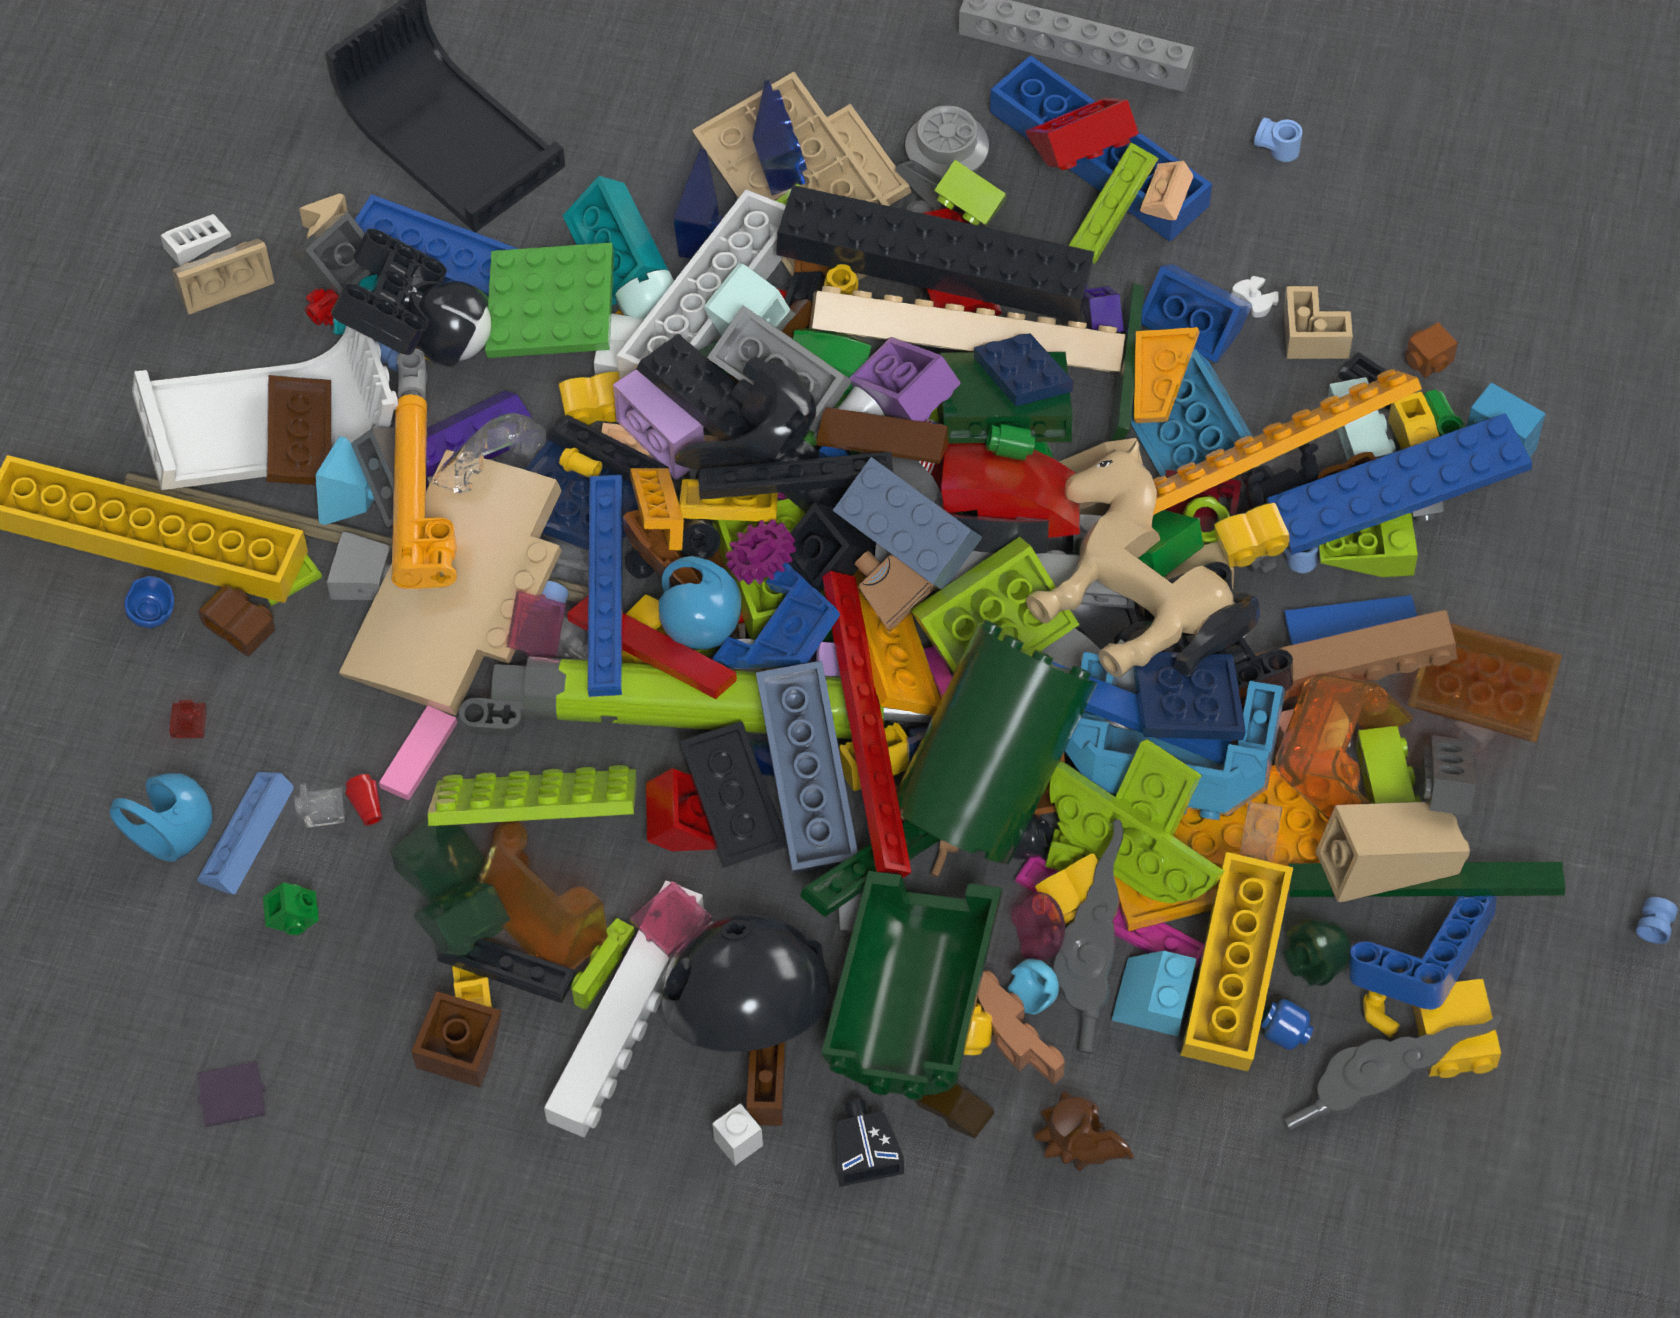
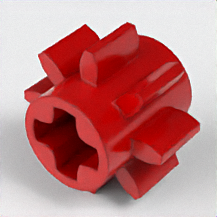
[305,288,339,326]

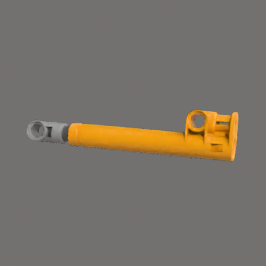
[391,349,457,589]

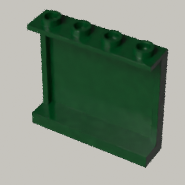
[940,351,1073,443]

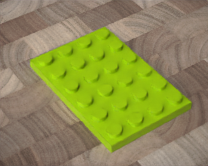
[428,765,637,826]

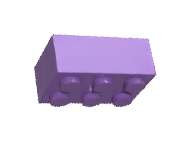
[849,337,961,422]

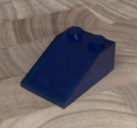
[673,149,723,259]

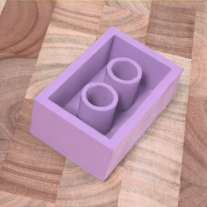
[613,369,705,480]

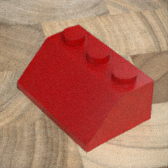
[1026,98,1139,171]

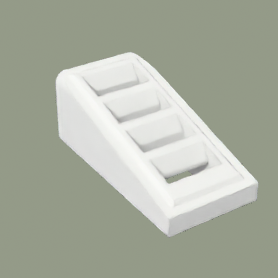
[160,214,231,266]

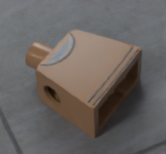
[854,551,935,632]

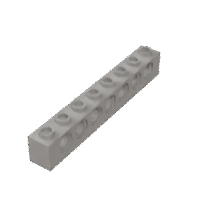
[959,0,1194,92]

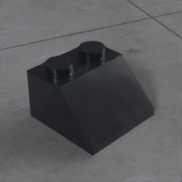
[788,503,873,592]

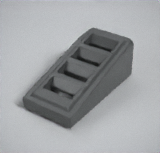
[895,160,947,210]

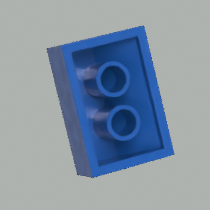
[1141,264,1252,363]

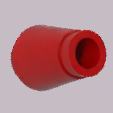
[345,774,383,826]

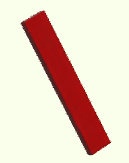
[567,595,737,699]

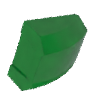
[793,328,871,394]

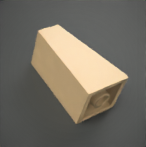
[1316,802,1470,902]

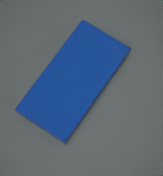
[1283,595,1417,646]

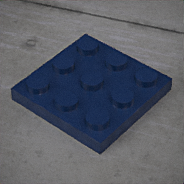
[1133,652,1246,740]

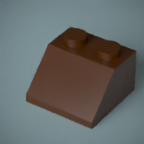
[411,991,502,1088]

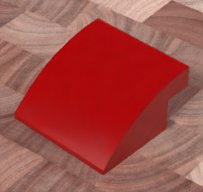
[941,443,1080,538]

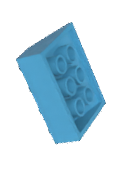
[1131,349,1254,476]

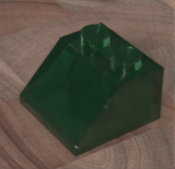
[390,819,489,911]
[413,880,511,956]

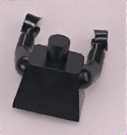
[1241,442,1319,511]

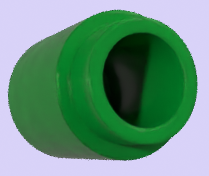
[986,423,1035,461]

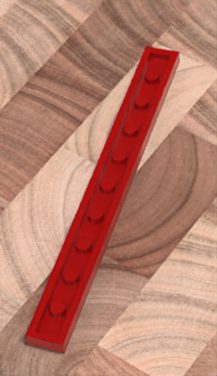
[822,571,912,878]

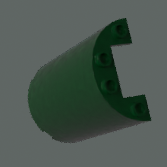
[896,619,1098,864]
[821,871,1002,1100]

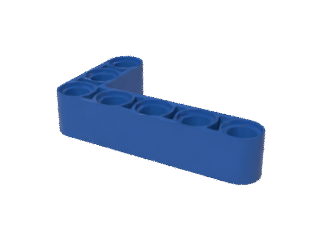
[1349,896,1497,1010]

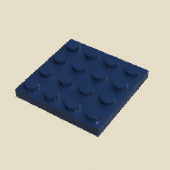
[525,440,654,551]

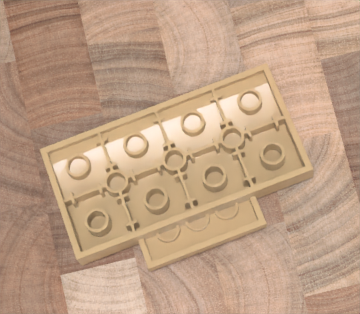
[692,72,911,280]
[339,450,562,716]

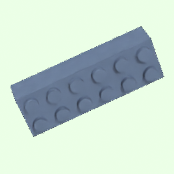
[756,661,858,874]

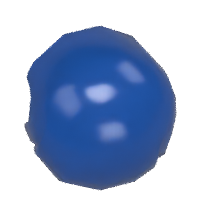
[124,576,174,629]

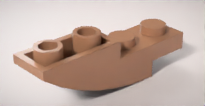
[976,970,1065,1085]

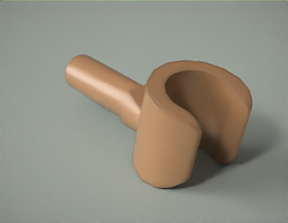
[931,839,959,877]

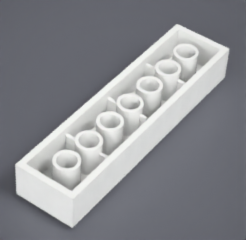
[617,190,786,379]

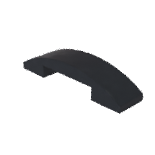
[950,513,1049,554]

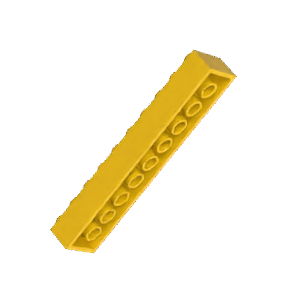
[0,455,308,603]

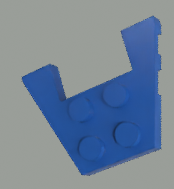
[712,563,841,668]

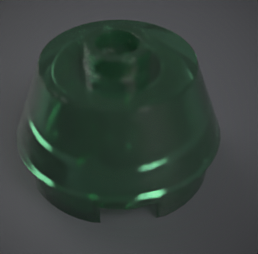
[1284,919,1351,986]

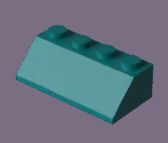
[562,176,669,306]

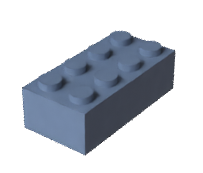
[833,457,982,589]

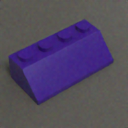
[426,390,535,491]

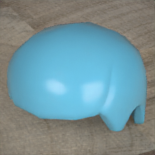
[1008,958,1059,1015]

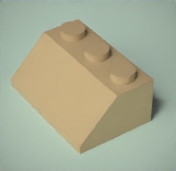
[172,238,275,315]

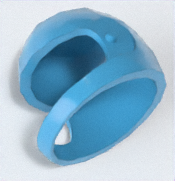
[659,556,741,650]
[109,773,213,862]

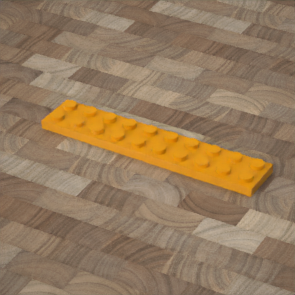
[1153,369,1422,515]

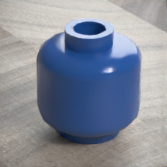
[1260,999,1314,1050]

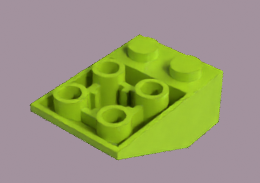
[1318,513,1418,577]

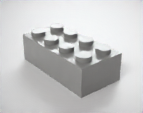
[707,305,852,433]

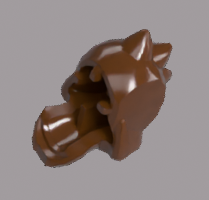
[1034,1091,1135,1171]

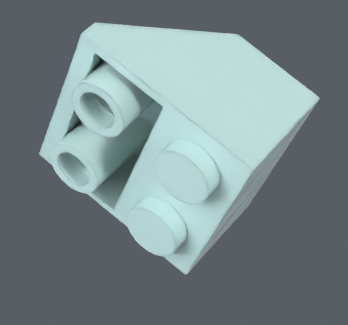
[703,263,790,336]

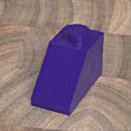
[1082,286,1124,332]

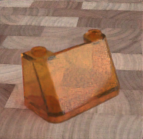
[475,821,608,969]

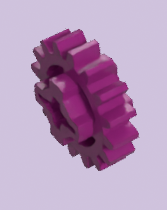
[726,520,796,585]

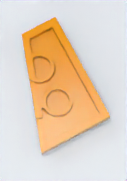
[1134,327,1200,423]

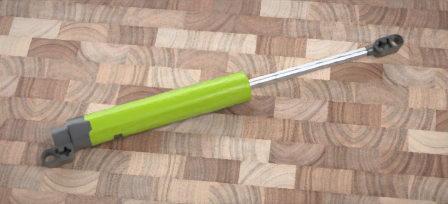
[459,656,1136,739]

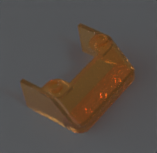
[1275,673,1413,821]

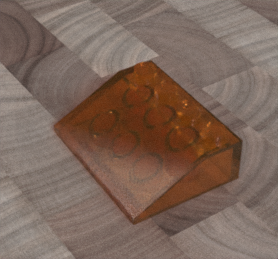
[1407,623,1562,743]

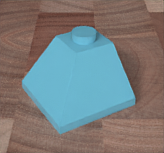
[316,436,375,525]

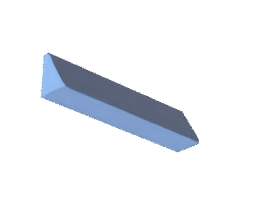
[197,772,294,894]

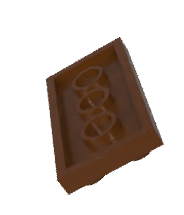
[266,375,331,485]

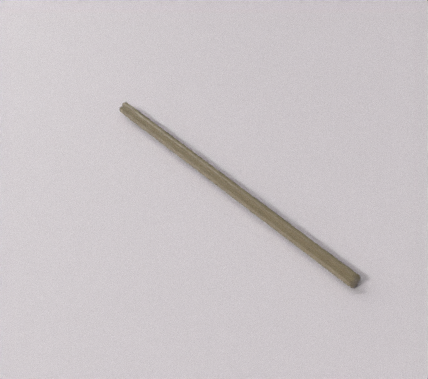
[124,473,589,603]

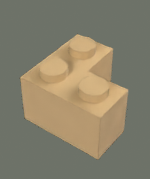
[1283,286,1353,359]

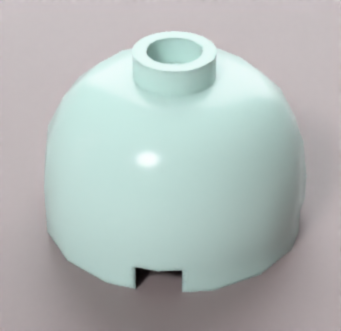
[615,270,674,319]

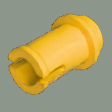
[559,447,602,479]

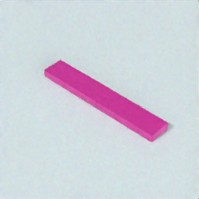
[1015,857,1204,971]

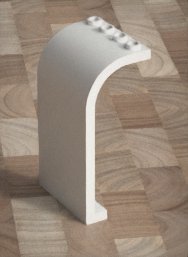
[132,326,398,490]

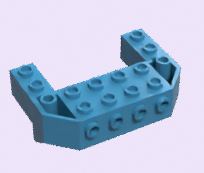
[1065,652,1285,820]

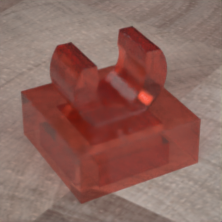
[169,700,207,738]

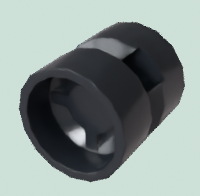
[681,518,720,559]

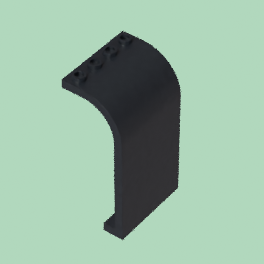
[325,0,566,233]

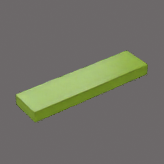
[1069,143,1158,264]

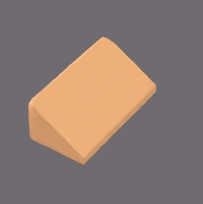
[1140,161,1193,221]

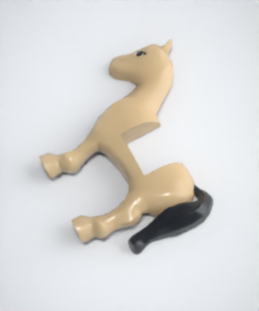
[1026,440,1260,678]

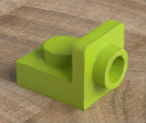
[1046,829,1084,871]

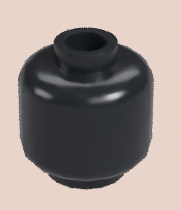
[1013,814,1052,860]

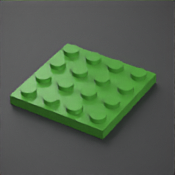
[485,243,614,358]

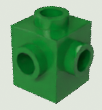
[263,882,319,935]

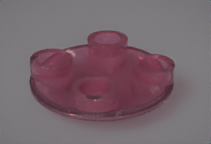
[1011,892,1065,960]

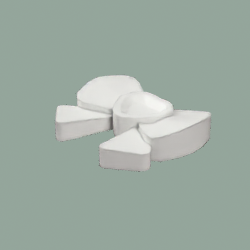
[1231,276,1279,318]

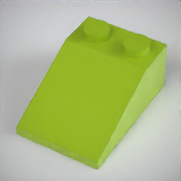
[934,160,1007,226]

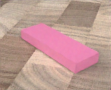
[379,706,457,801]

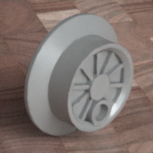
[905,106,989,177]

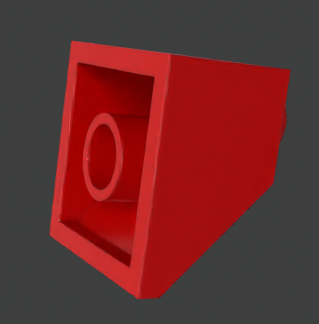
[646,768,716,852]

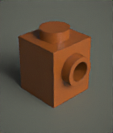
[1406,322,1458,378]

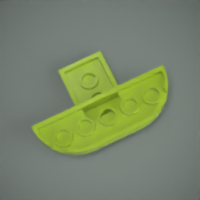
[1050,739,1225,903]

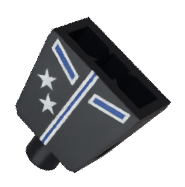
[836,1099,904,1187]

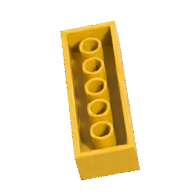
[1180,852,1293,1072]

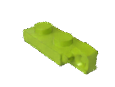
[571,918,635,1010]

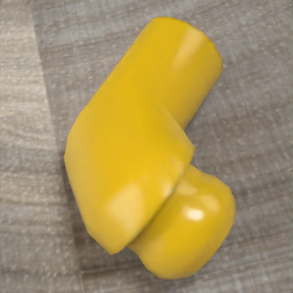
[1363,990,1400,1038]

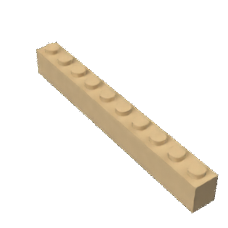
[809,286,1125,373]

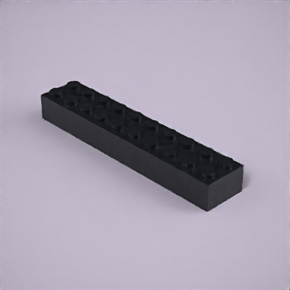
[776,185,1094,322]

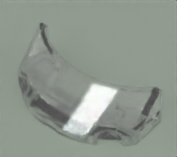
[433,413,546,494]

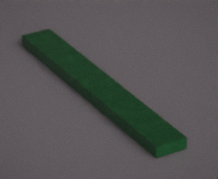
[1288,862,1566,897]

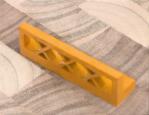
[630,468,684,550]

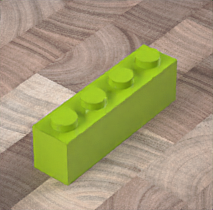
[1355,726,1421,804]

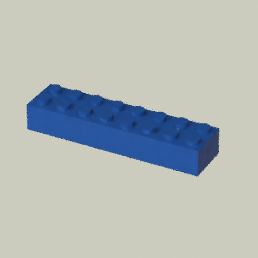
[990,55,1212,241]

